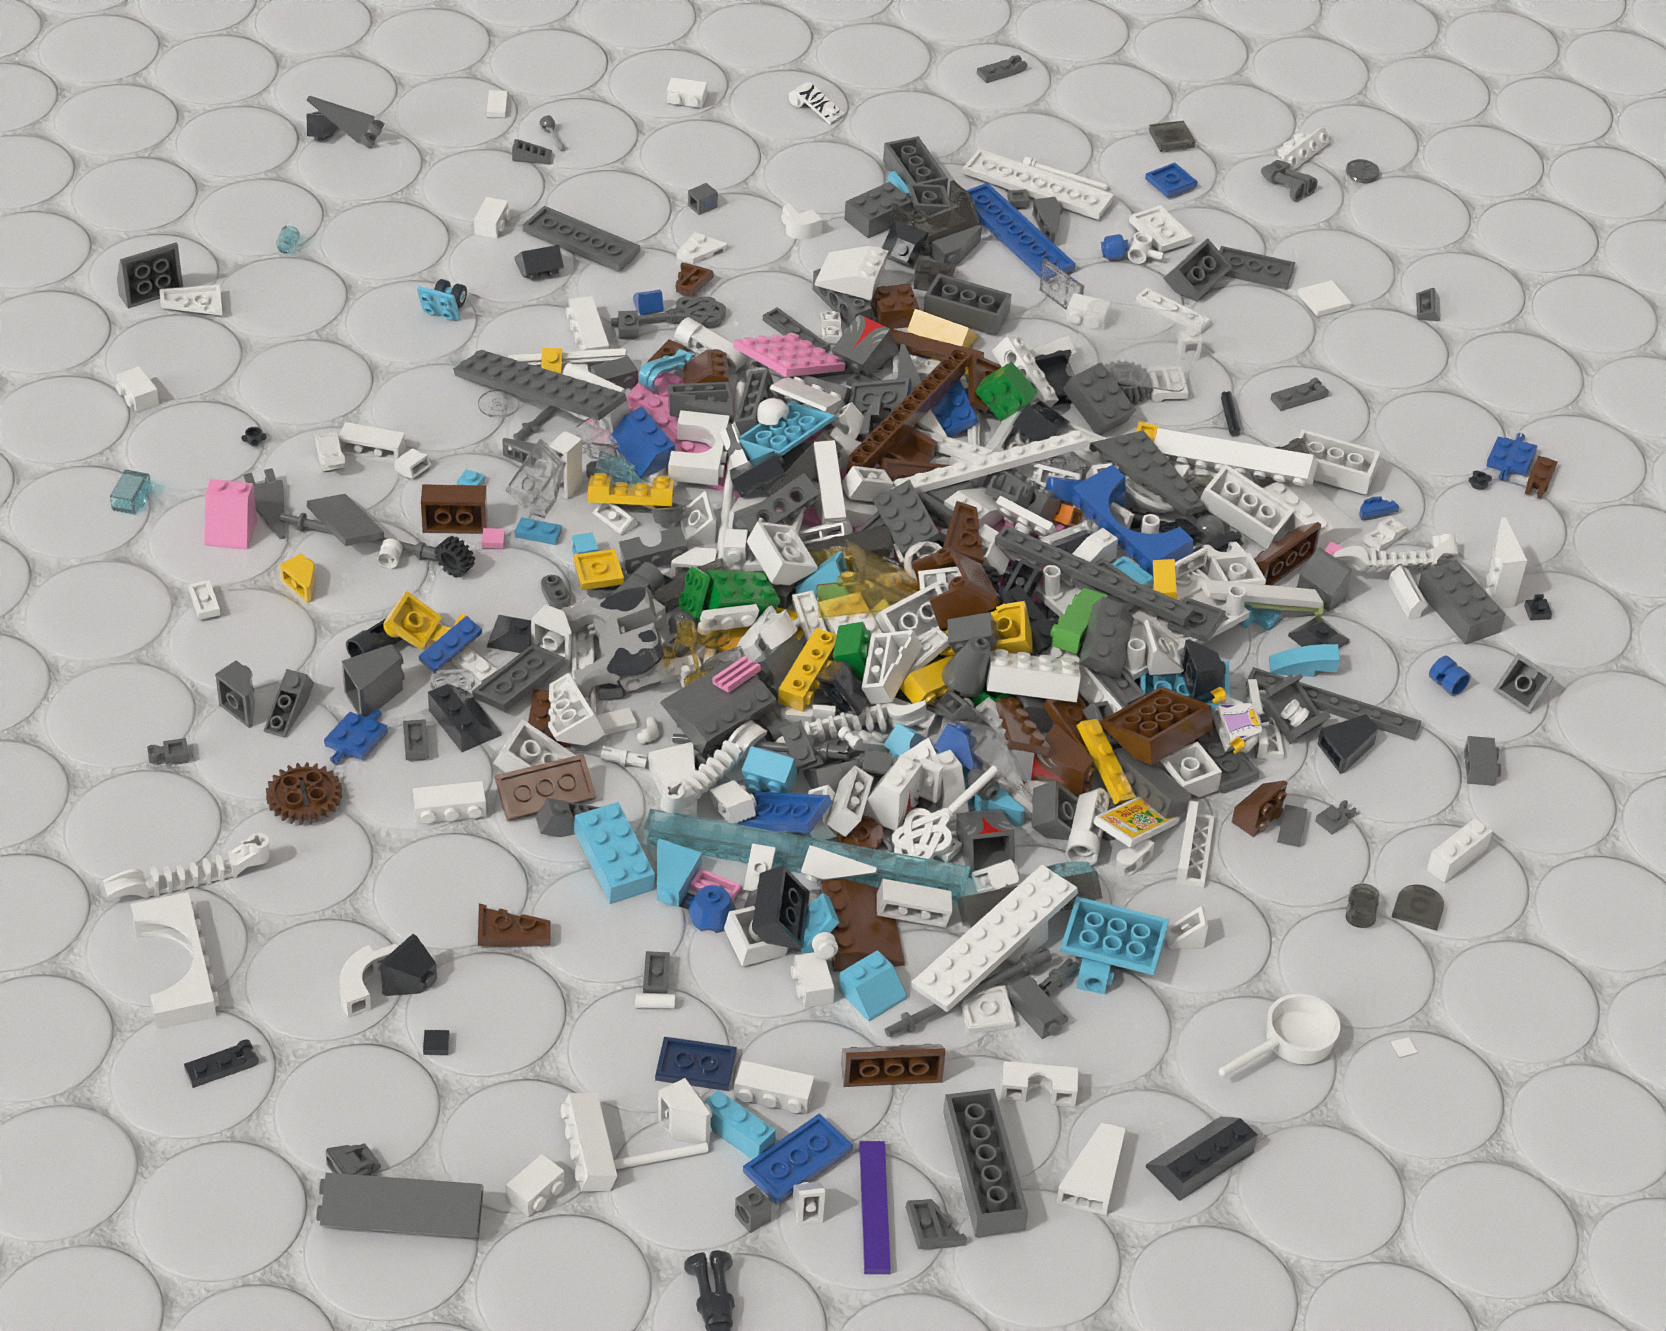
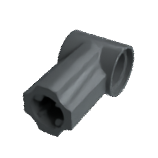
[757,708,790,742]

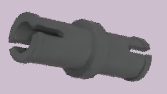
[1039,958,1078,997]

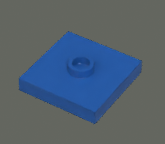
[1145,162,1198,198]

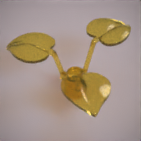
[663,620,731,686]

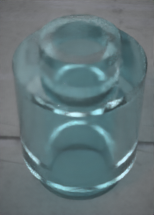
[276,225,300,253]

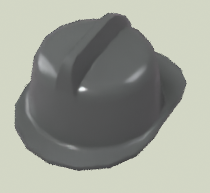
[642,502,686,528]

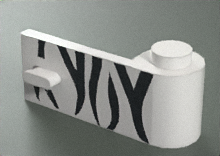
[789,82,845,125]

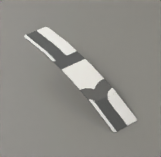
[720,424,762,490]

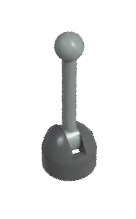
[539,115,565,151]

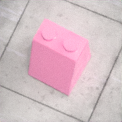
[204,479,257,550]

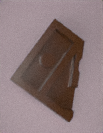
[675,262,714,297]

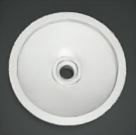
[1125,476,1176,513]

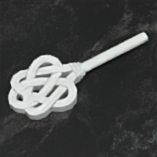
[892,765,999,867]

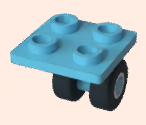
[417,279,467,320]

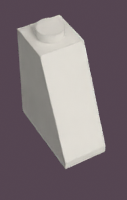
[930,750,969,824]

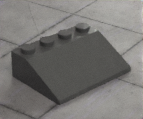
[660,660,777,754]

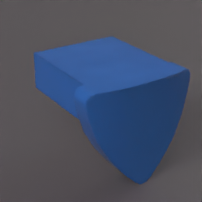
[633,289,664,315]

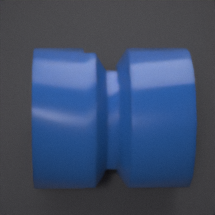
[1429,655,1471,696]

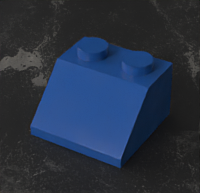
[934,723,983,770]

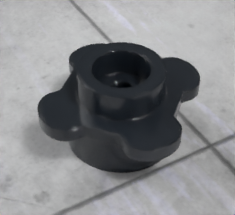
[241,427,267,446]
[1468,470,1492,490]

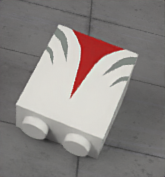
[863,756,922,831]

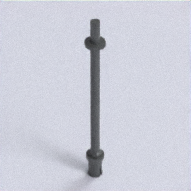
[280,513,439,562]
[672,734,850,761]
[884,947,1052,1037]

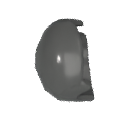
[1194,515,1226,544]

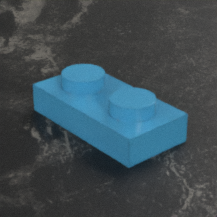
[515,517,562,545]

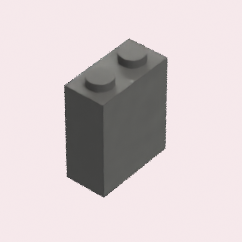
[754,634,803,701]

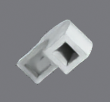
[339,943,398,1018]

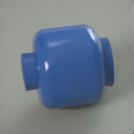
[1101,234,1129,261]

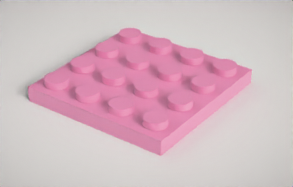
[733,333,846,377]

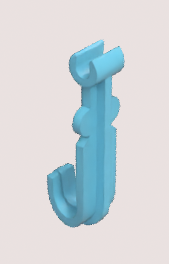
[639,349,695,390]

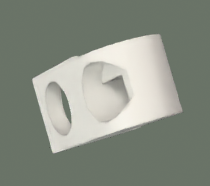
[1115,839,1155,877]

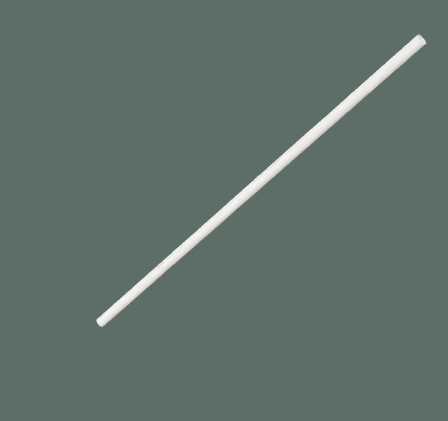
[702,382,746,676]

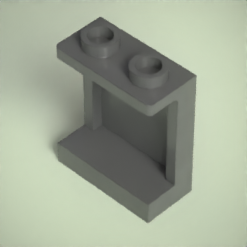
[1260,673,1331,744]

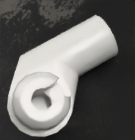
[637,717,659,744]

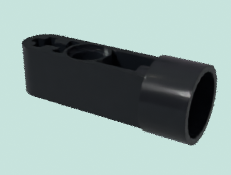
[346,618,403,658]

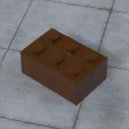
[421,484,488,534]

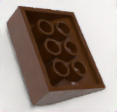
[1100,686,1213,765]
[820,879,905,972]

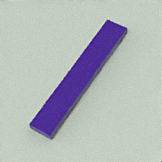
[859,1141,891,1274]

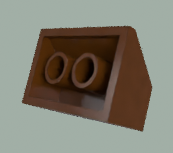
[683,349,729,384]

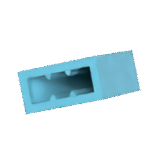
[795,551,855,603]
[657,839,702,908]

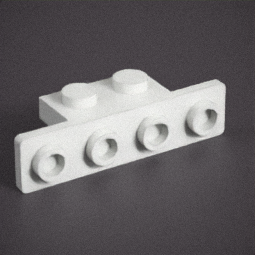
[1277,126,1330,171]

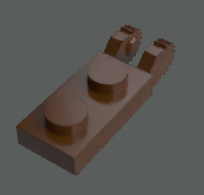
[1525,455,1558,499]

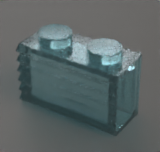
[110,469,153,515]

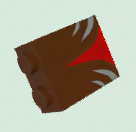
[1031,724,1095,798]

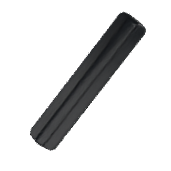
[1221,391,1241,436]

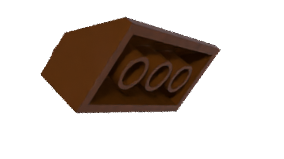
[1254,522,1321,586]
[841,1044,946,1087]

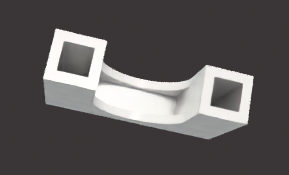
[668,410,731,486]

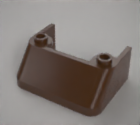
[911,548,1000,630]

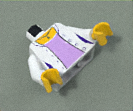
[1211,687,1269,754]

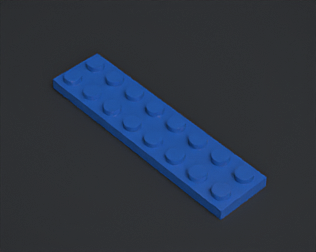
[956,183,1076,281]

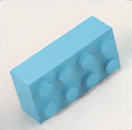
[574,802,655,904]

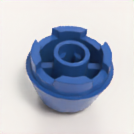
[689,885,736,933]

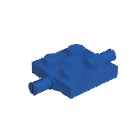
[1486,433,1538,481]
[324,709,388,765]

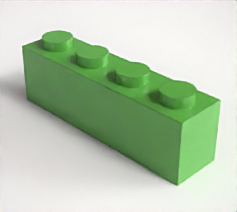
[1051,588,1108,654]

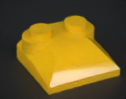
[384,591,442,650]

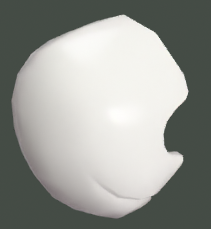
[757,398,789,425]

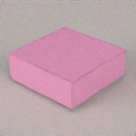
[482,528,505,549]

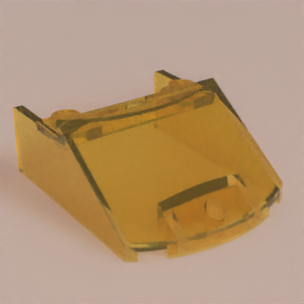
[808,539,920,618]

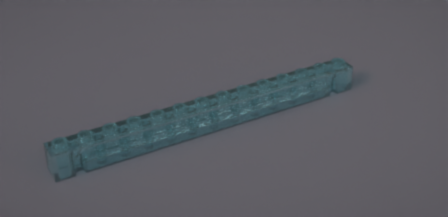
[643,809,970,903]

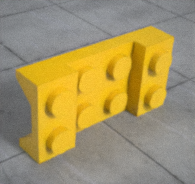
[588,473,674,506]

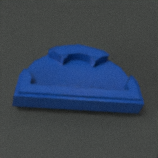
[1359,496,1399,520]

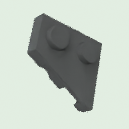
[905,1199,967,1249]

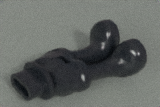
[684,1250,735,1331]

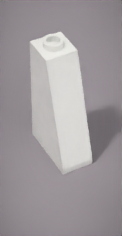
[648,742,697,826]
[1056,1123,1126,1215]

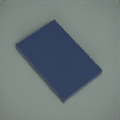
[655,1036,737,1091]

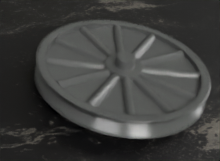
[1346,159,1379,182]

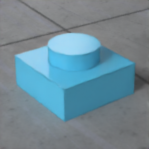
[457,469,485,485]

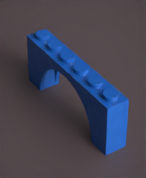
[1072,464,1193,577]

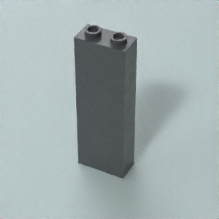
[316,1173,484,1239]

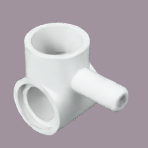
[1128,232,1164,264]

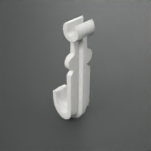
[1041,519,1097,547]

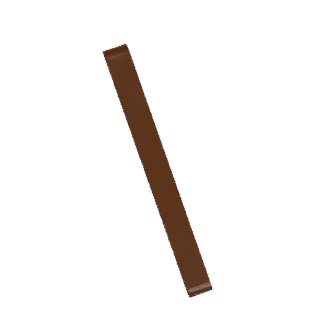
[846,349,968,475]

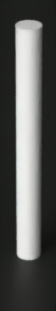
[614,1142,708,1170]

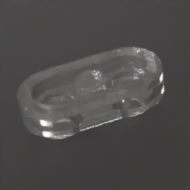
[430,669,475,691]

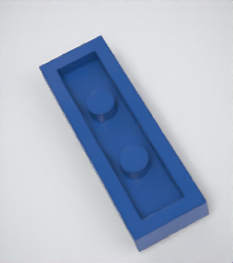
[419,615,482,674]

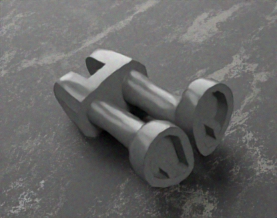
[1261,160,1318,202]

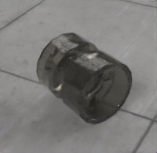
[1345,884,1380,928]

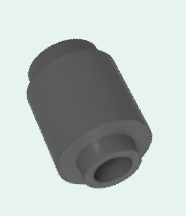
[966,768,999,801]

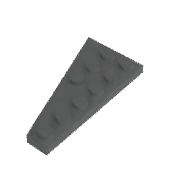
[1089,430,1205,516]

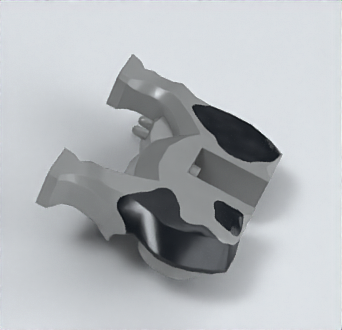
[562,587,664,697]

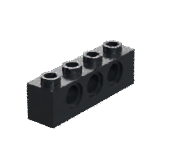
[1000,558,1043,598]

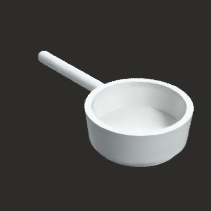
[1218,994,1340,1077]

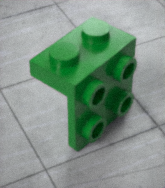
[679,567,710,622]

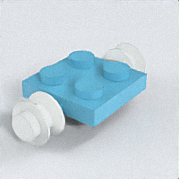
[800,893,839,959]

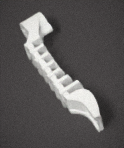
[1332,534,1458,573]
[776,700,927,755]
[660,720,767,814]
[103,833,269,900]

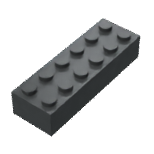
[943,1089,1028,1237]

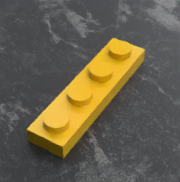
[1076,719,1136,805]

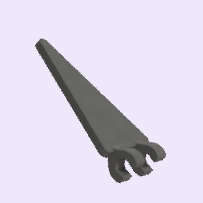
[307,96,385,149]
[243,468,285,539]

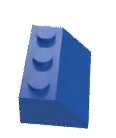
[609,407,675,479]

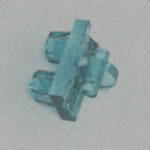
[595,451,635,485]

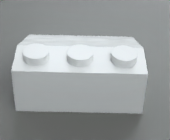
[815,246,888,300]
[770,377,845,425]
[1484,517,1527,608]

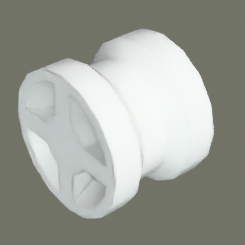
[1281,699,1309,728]

